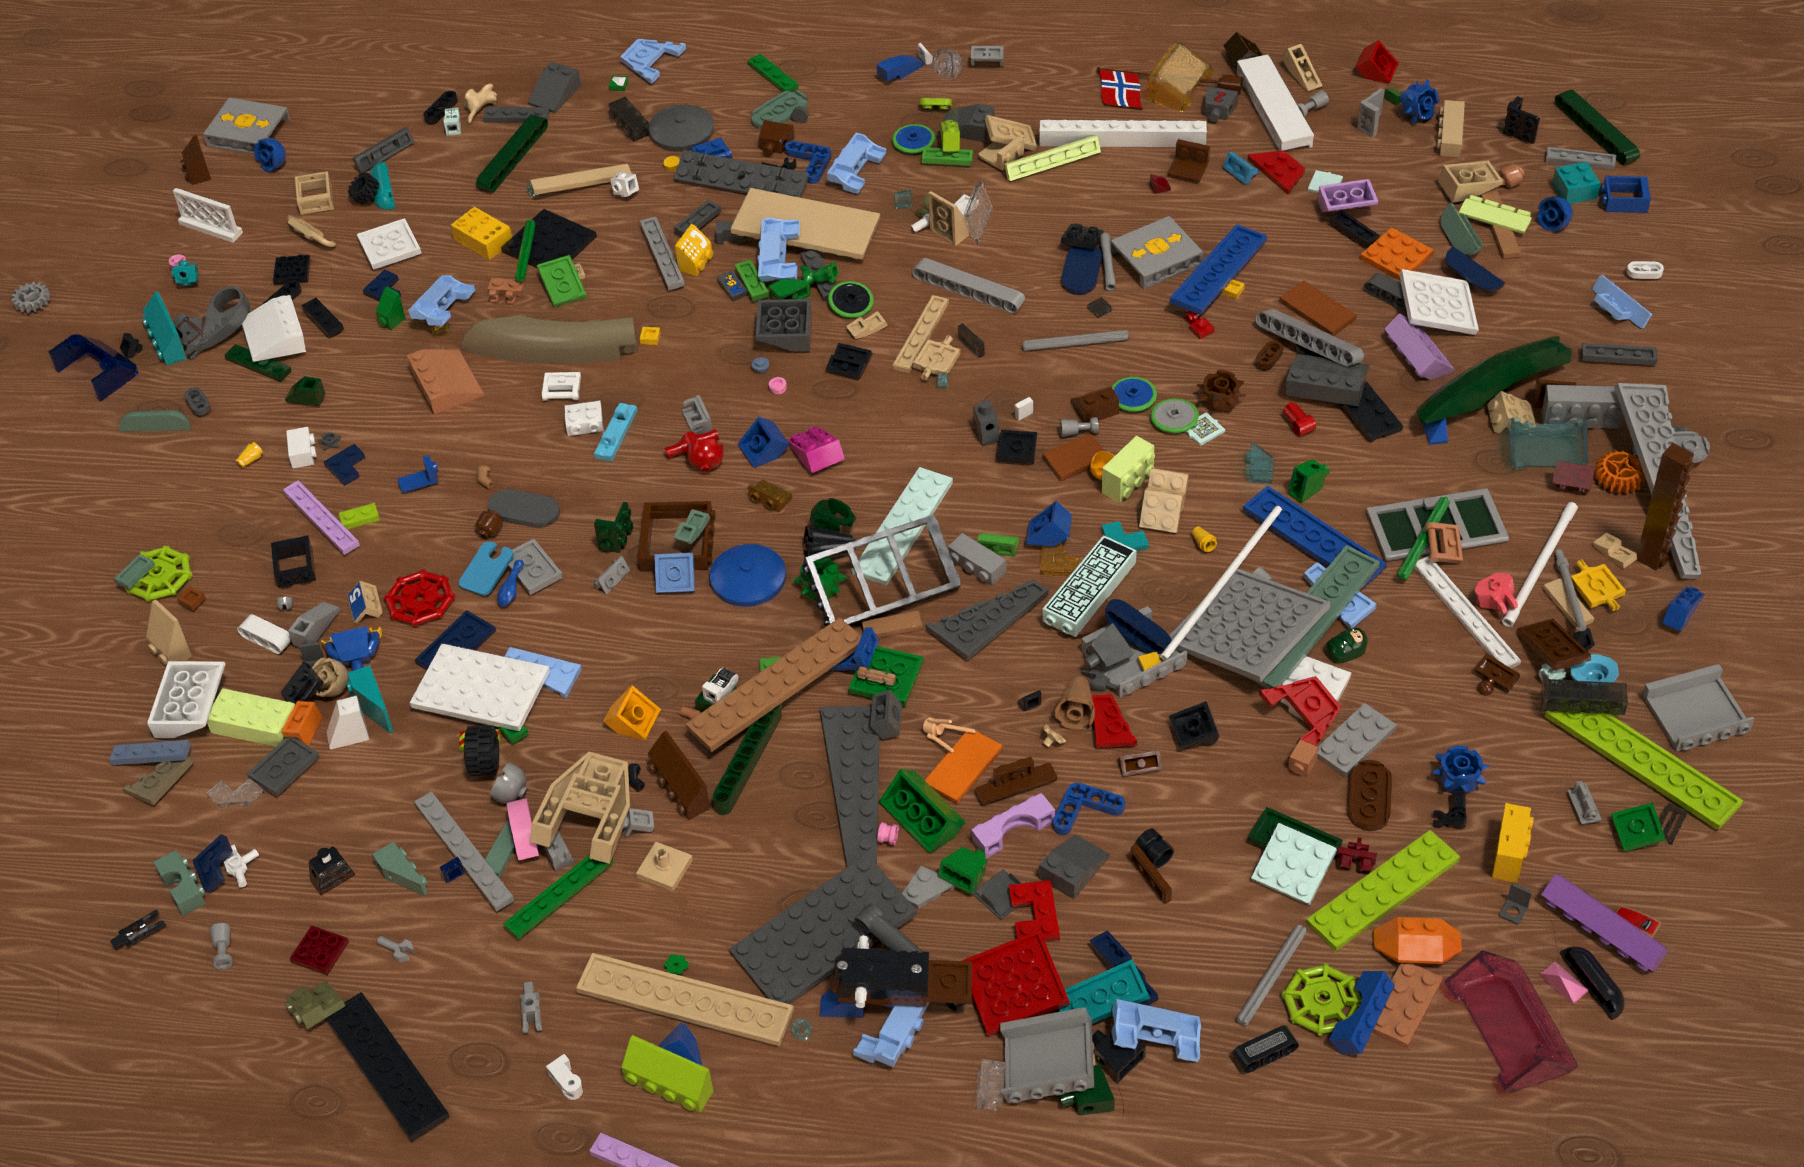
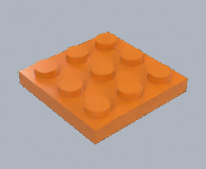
[1360,227,1434,281]

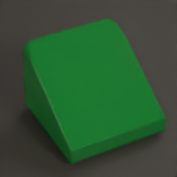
[1384,88,1402,105]

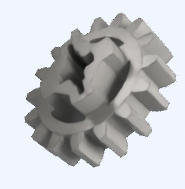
[11,282,50,313]

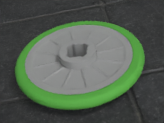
[1151,398,1199,433]

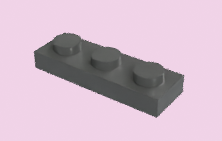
[674,200,721,236]

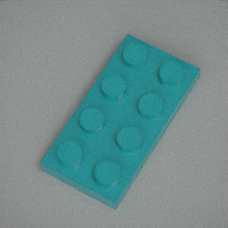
[1059,959,1150,1024]

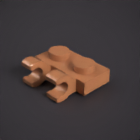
[488,278,526,304]

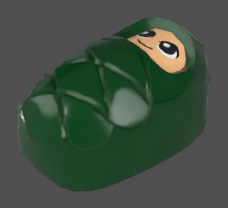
[1325,628,1368,664]

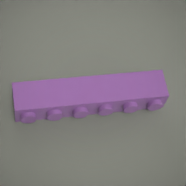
[1541,874,1669,972]

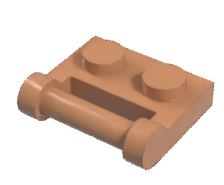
[1425,522,1463,564]

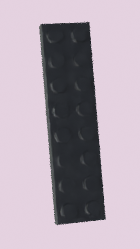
[325,992,450,1142]

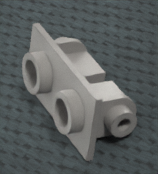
[593,556,630,595]
[1567,781,1602,825]

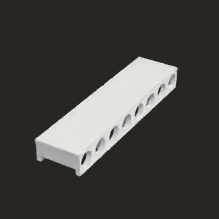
[1237,55,1314,151]

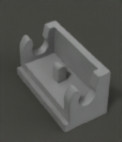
[971,46,1004,66]
[682,395,712,435]
[542,831,574,871]

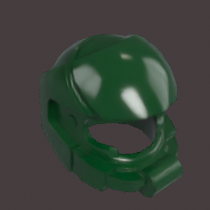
[810,498,856,532]

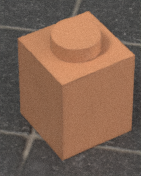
[1288,740,1319,777]

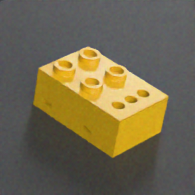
[451,207,512,261]
[1492,803,1534,883]

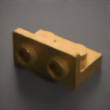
[748,479,792,512]

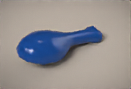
[497,560,524,607]

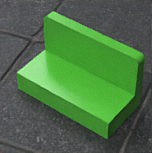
[978,533,1019,557]

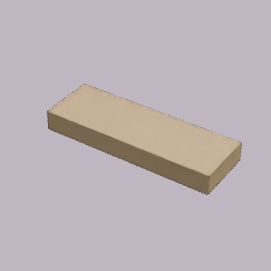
[1543,578,1594,629]

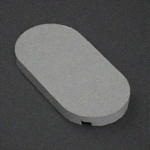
[1633,431,1710,463]

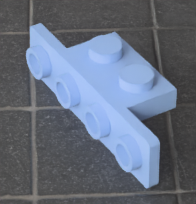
[1592,275,1652,328]

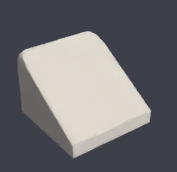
[918,43,936,65]

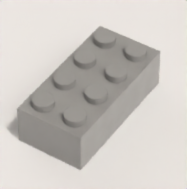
[1542,385,1623,429]

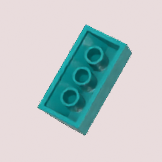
[142,291,187,366]

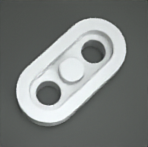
[1627,261,1664,279]

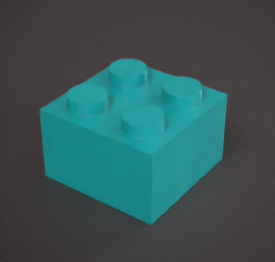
[1552,162,1601,204]

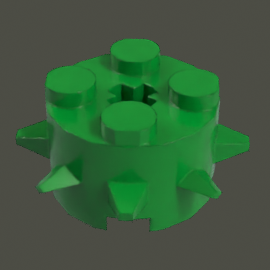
[794,558,846,600]

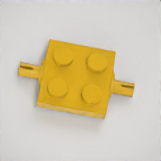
[1571,559,1626,611]

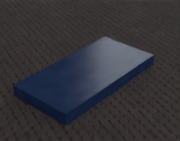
[415,610,496,671]

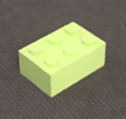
[1102,436,1155,503]

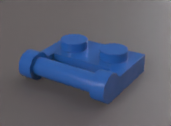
[691,138,732,158]

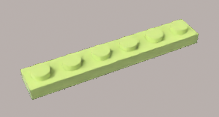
[1004,135,1101,181]

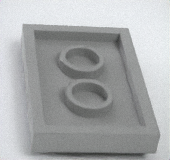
[507,539,563,595]

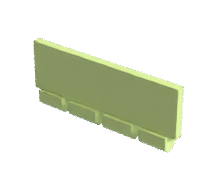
[1458,195,1532,234]

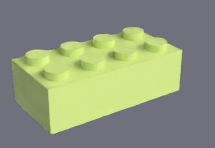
[207,688,295,747]

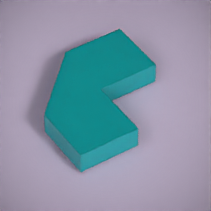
[1101,521,1149,551]

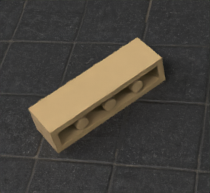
[1437,100,1465,158]

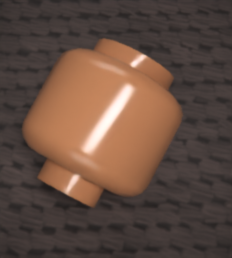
[1499,163,1525,189]

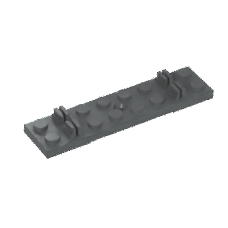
[673,150,809,198]

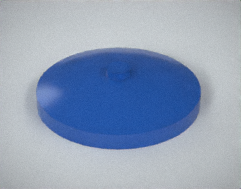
[710,544,786,607]

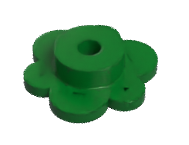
[664,954,689,975]

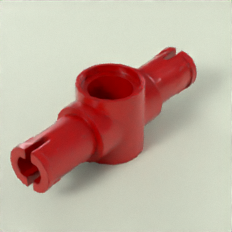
[664,429,719,459]

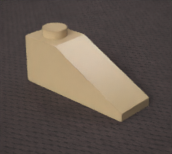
[1282,44,1322,92]

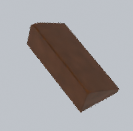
[1118,750,1163,777]

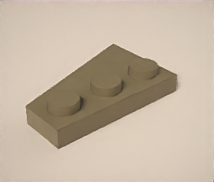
[122,756,193,806]

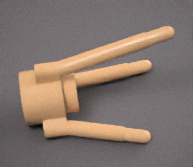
[923,717,976,753]

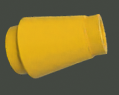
[236,442,263,468]
[1192,526,1217,552]

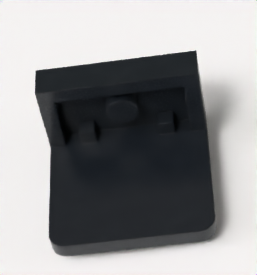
[1503,96,1540,144]

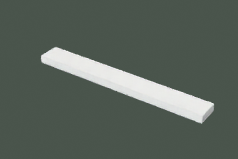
[1414,556,1521,668]

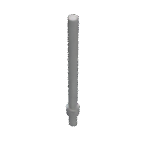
[1555,549,1586,631]

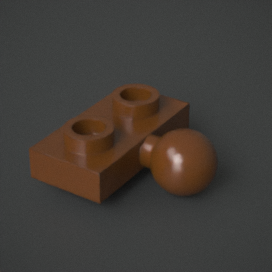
[1475,653,1520,696]

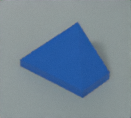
[1422,418,1448,445]

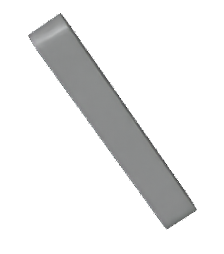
[912,258,1025,314]
[1256,309,1364,367]

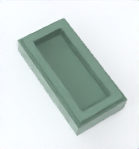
[114,554,155,590]

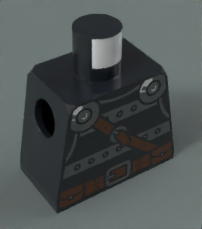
[308,847,355,896]

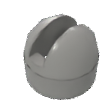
[277,597,293,611]

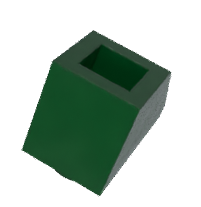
[285,376,326,406]

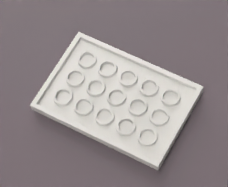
[410,644,550,731]

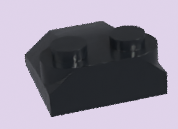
[1169,701,1220,749]

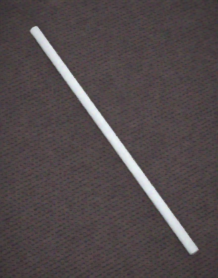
[1160,506,1282,661]

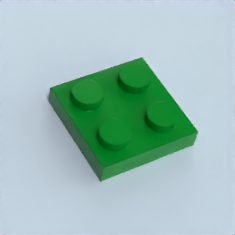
[1611,802,1666,852]

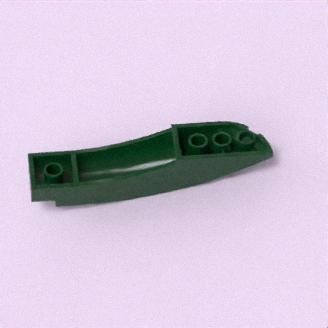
[1416,336,1571,424]

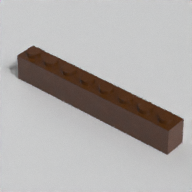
[1637,443,1694,571]

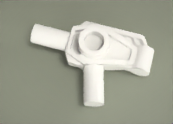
[223,844,259,887]

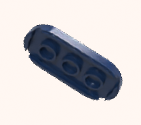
[1062,246,1102,295]

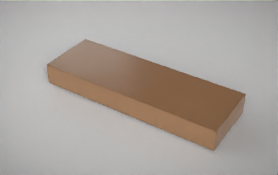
[862,611,923,638]

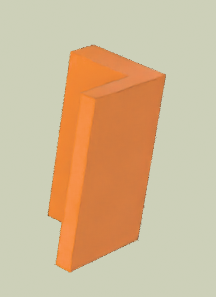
[281,701,323,746]

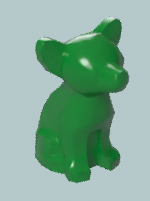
[800,262,839,284]

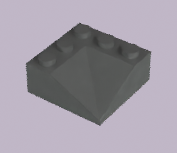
[756,299,812,351]

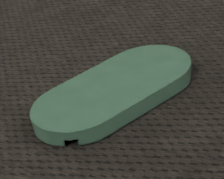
[751,90,808,130]

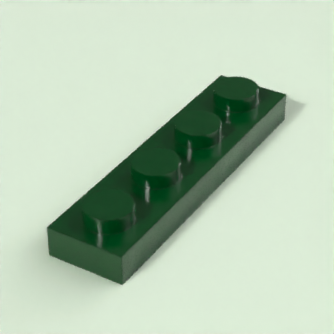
[224,344,292,382]

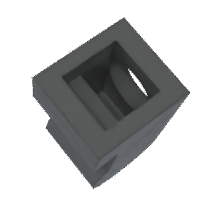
[716,222,748,244]

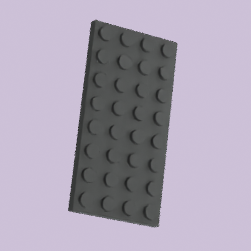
[729,854,917,1004]

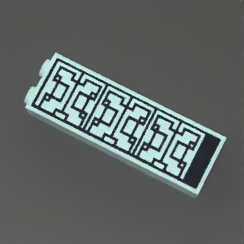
[1043,535,1137,637]

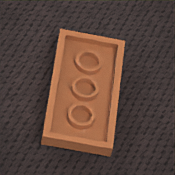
[1372,963,1443,1049]

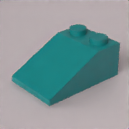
[346,665,394,733]

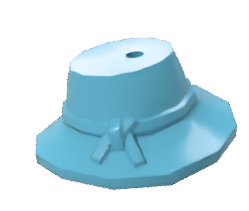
[1570,654,1619,693]

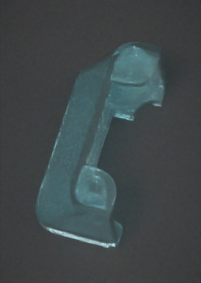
[1507,418,1588,469]

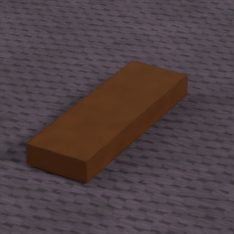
[1130,844,1172,904]

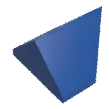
[658,1022,703,1066]

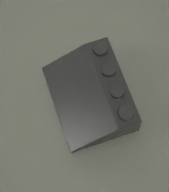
[1286,354,1370,406]

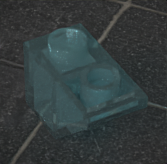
[1246,443,1273,484]

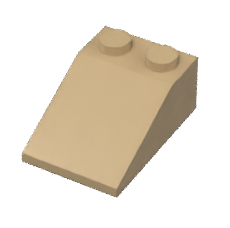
[1438,161,1503,202]
[928,191,969,246]
[146,599,192,665]

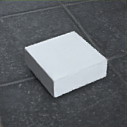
[1015,397,1033,421]

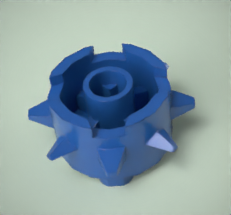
[1400,79,1439,124]
[1432,746,1489,794]

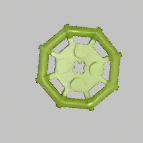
[125,545,193,602]
[1281,963,1362,1036]

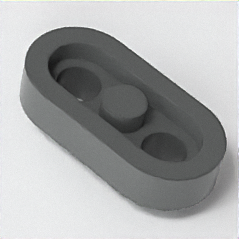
[185,387,211,416]

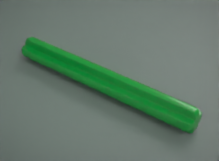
[515,220,535,282]

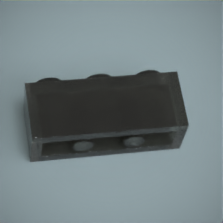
[608,97,650,142]

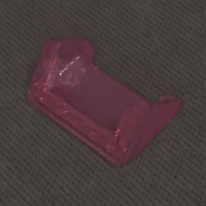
[1444,950,1578,1092]

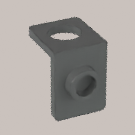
[300,642,324,666]
[1499,883,1532,925]

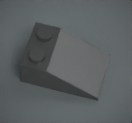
[528,62,581,113]
[938,104,995,142]
[1039,835,1110,899]

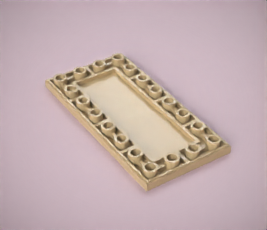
[731,188,880,259]

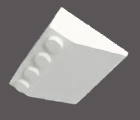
[242,295,306,362]
[147,661,225,738]

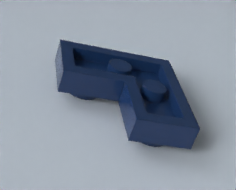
[363,269,401,301]
[323,444,365,486]
[192,834,233,893]

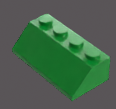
[879,769,966,853]

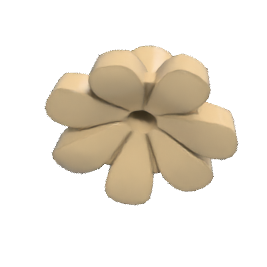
[1043,724,1066,747]

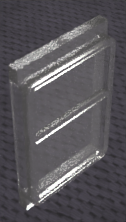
[964,182,993,244]

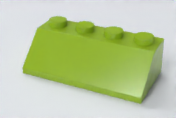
[621,1035,714,1113]

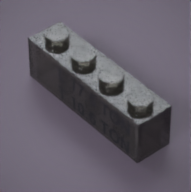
[1541,679,1628,715]

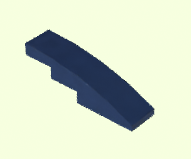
[1090,930,1159,1006]

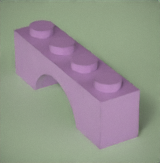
[971,793,1055,858]

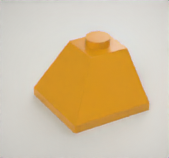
[603,685,661,740]

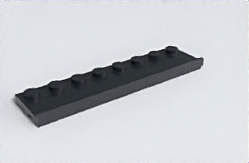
[1294,344,1403,443]

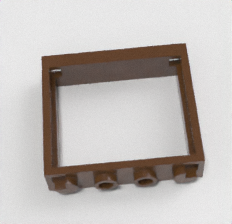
[638,501,716,572]

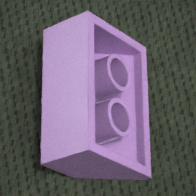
[1318,179,1378,213]

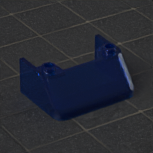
[48,334,138,402]

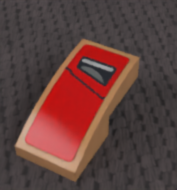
[1615,905,1662,938]

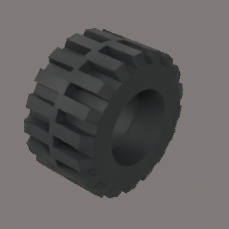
[464,725,499,777]

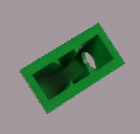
[1288,459,1330,504]
[938,847,987,895]

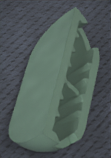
[1441,203,1483,256]
[119,410,191,432]

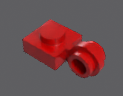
[1185,311,1215,339]

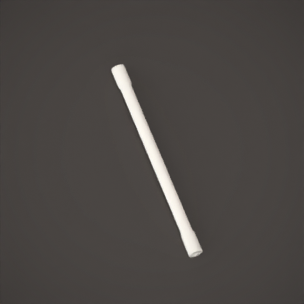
[1502,502,1578,627]

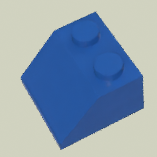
[738,416,790,468]
[1026,501,1072,546]

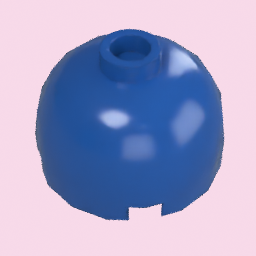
[254,138,286,172]
[1537,197,1573,232]

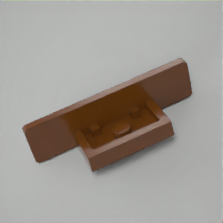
[975,757,1057,805]

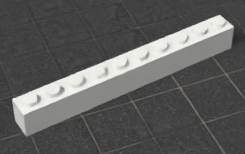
[1040,120,1207,147]

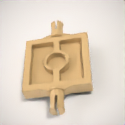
[913,335,961,381]

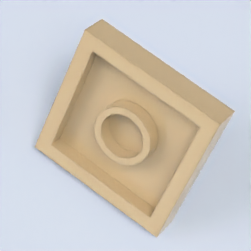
[636,842,693,892]

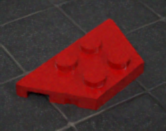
[1248,150,1305,195]

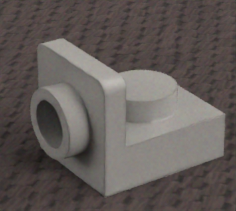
[623,808,654,837]

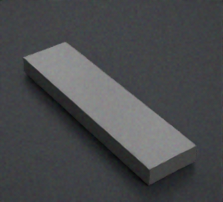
[1546,147,1616,170]

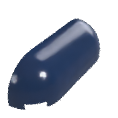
[1446,246,1505,293]
[1105,599,1172,654]

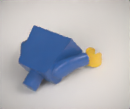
[321,626,382,671]

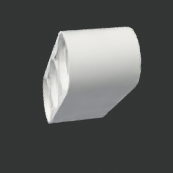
[237,614,292,654]

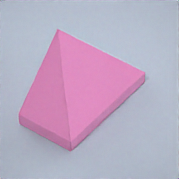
[1540,962,1588,1004]

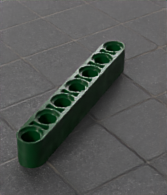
[1555,89,1640,165]
[476,114,548,193]
[712,704,782,815]

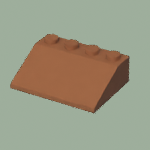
[407,349,484,415]

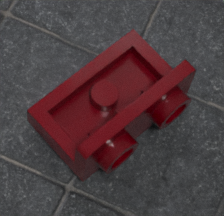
[1552,461,1595,492]

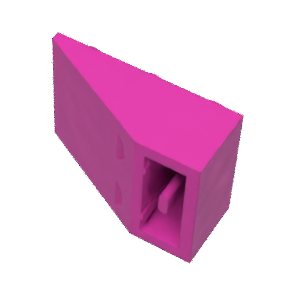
[787,426,845,473]

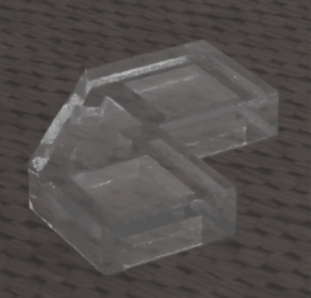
[206,778,264,808]

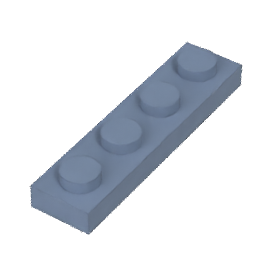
[109,740,191,765]

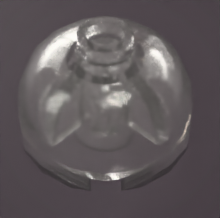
[932,48,963,82]

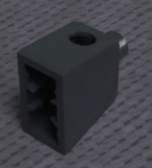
[1092,1030,1146,1084]

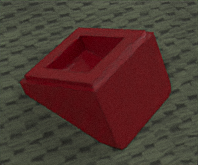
[1150,174,1171,194]

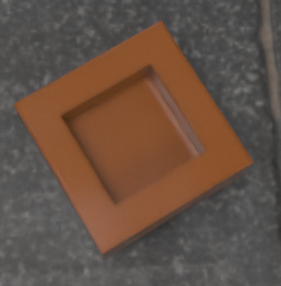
[177,587,206,611]

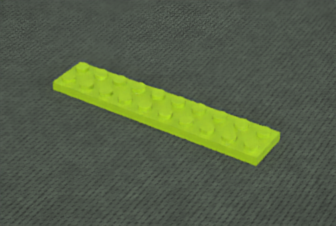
[1545,689,1744,830]

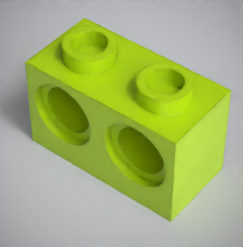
[941,120,960,151]

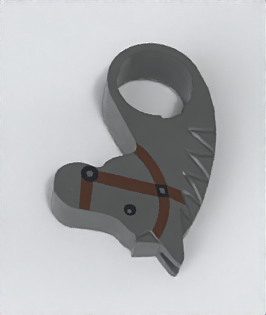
[173,286,250,360]

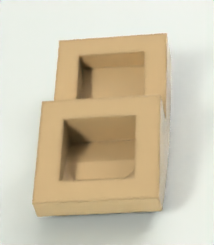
[846,311,888,339]
[1593,533,1637,569]

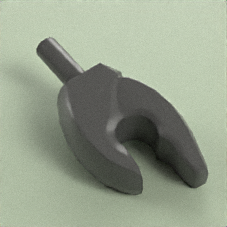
[1082,669,1119,691]

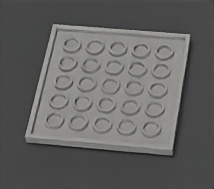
[1169,569,1330,682]

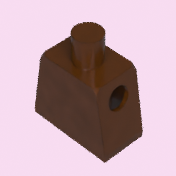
[759,120,795,156]

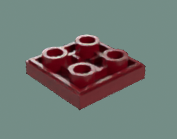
[290,925,349,976]

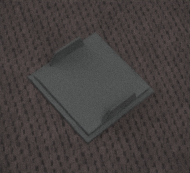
[973,869,1021,920]

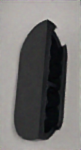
[1559,946,1625,1020]

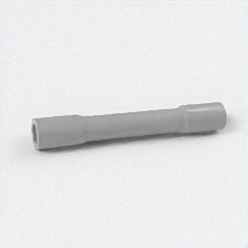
[1100,233,1116,291]

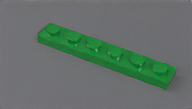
[503,854,613,940]

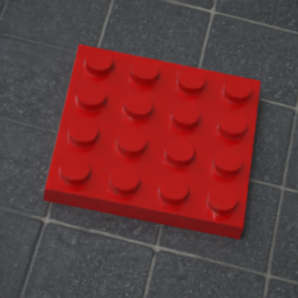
[961,930,1070,1036]

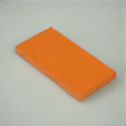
[925,728,1003,804]

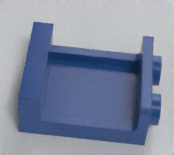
[828,627,879,671]

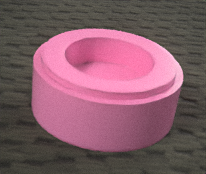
[769,377,787,394]

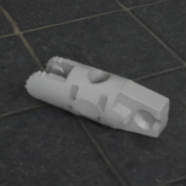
[520,981,542,1033]

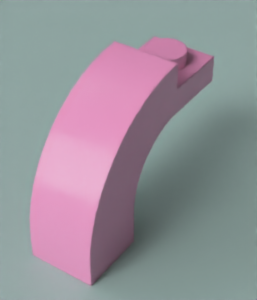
[507,798,539,860]

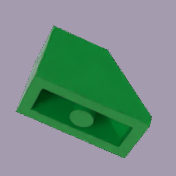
[769,279,811,300]
[376,287,406,330]

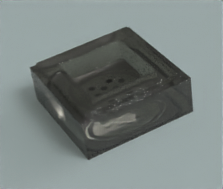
[1087,297,1112,318]

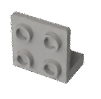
[1357,88,1384,138]

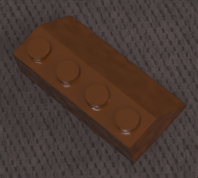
[647,730,710,820]

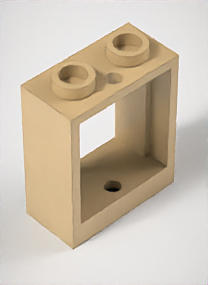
[295,171,334,215]

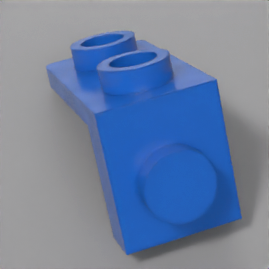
[398,455,439,493]

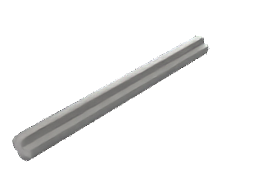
[1023,330,1128,351]
[1237,924,1306,1026]

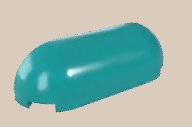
[370,161,396,210]

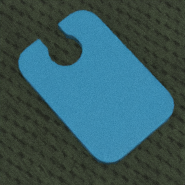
[459,541,514,596]

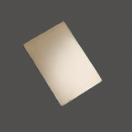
[984,115,1037,151]

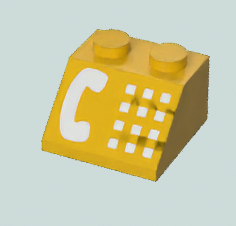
[675,224,713,276]

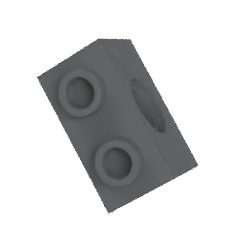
[870,690,902,740]

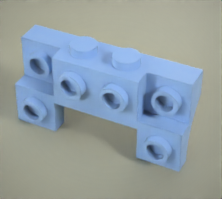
[827,132,887,194]
[758,217,800,282]
[408,275,476,327]
[1112,999,1201,1062]
[853,1002,930,1067]

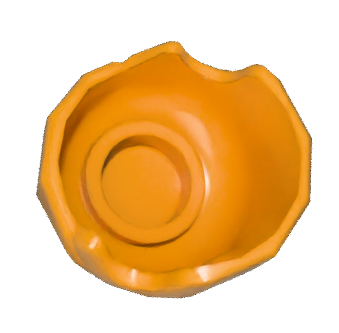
[1090,451,1115,480]

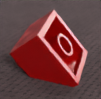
[1355,40,1399,84]

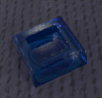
[439,857,464,883]

